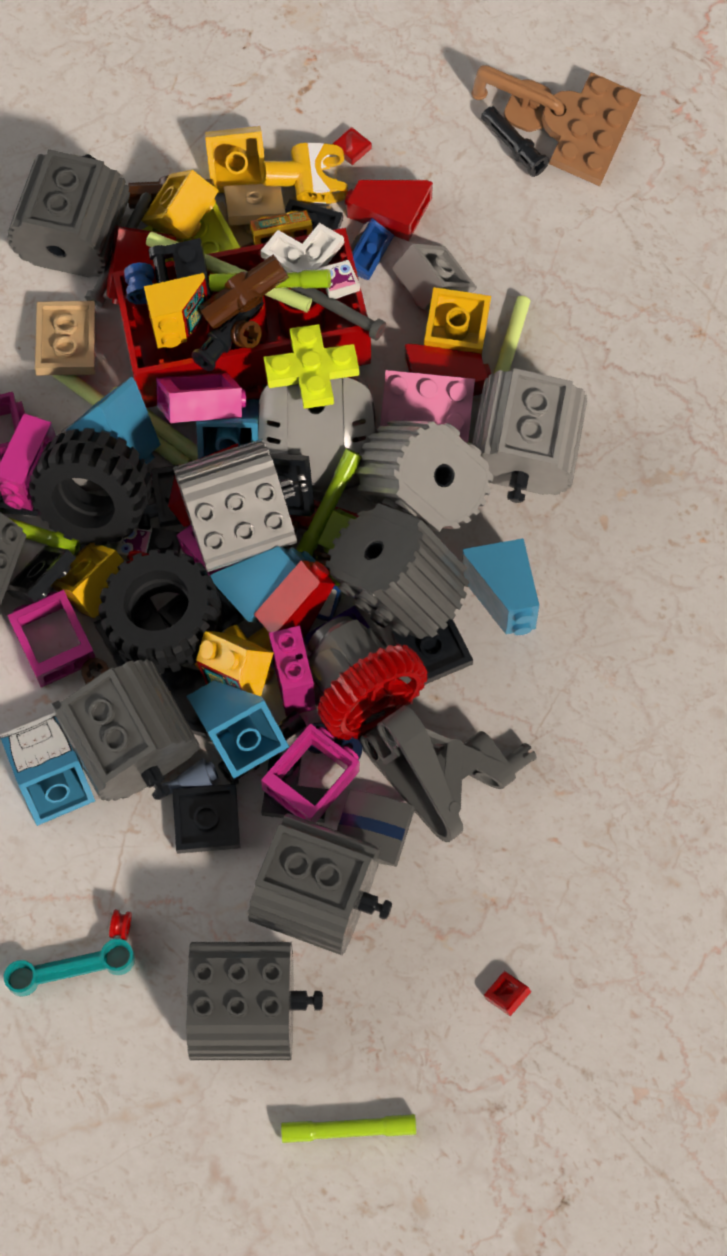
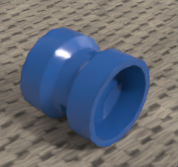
[124,263,155,305]

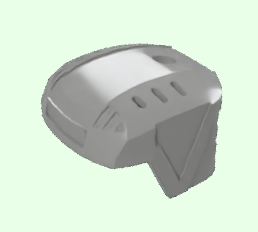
[258,376,376,492]

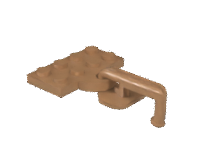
[471,65,641,186]

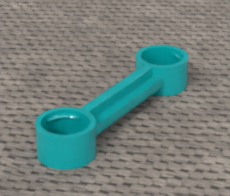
[4,939,135,997]

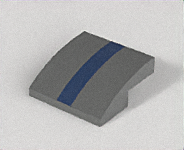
[337,789,415,867]

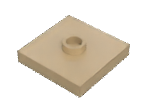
[224,184,286,226]

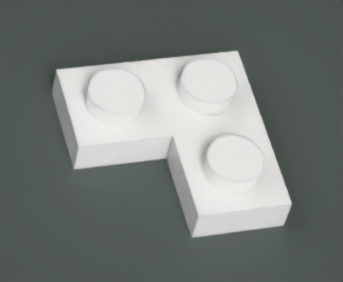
[261,223,344,272]

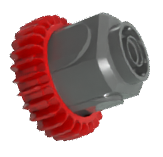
[308,616,428,740]

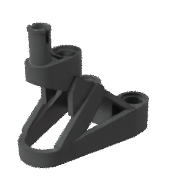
[360,705,537,842]

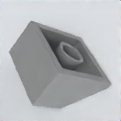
[392,244,477,310]

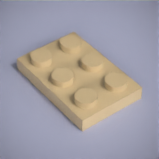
[35,301,96,376]

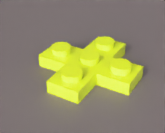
[264,324,359,409]

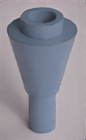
[162,758,218,795]

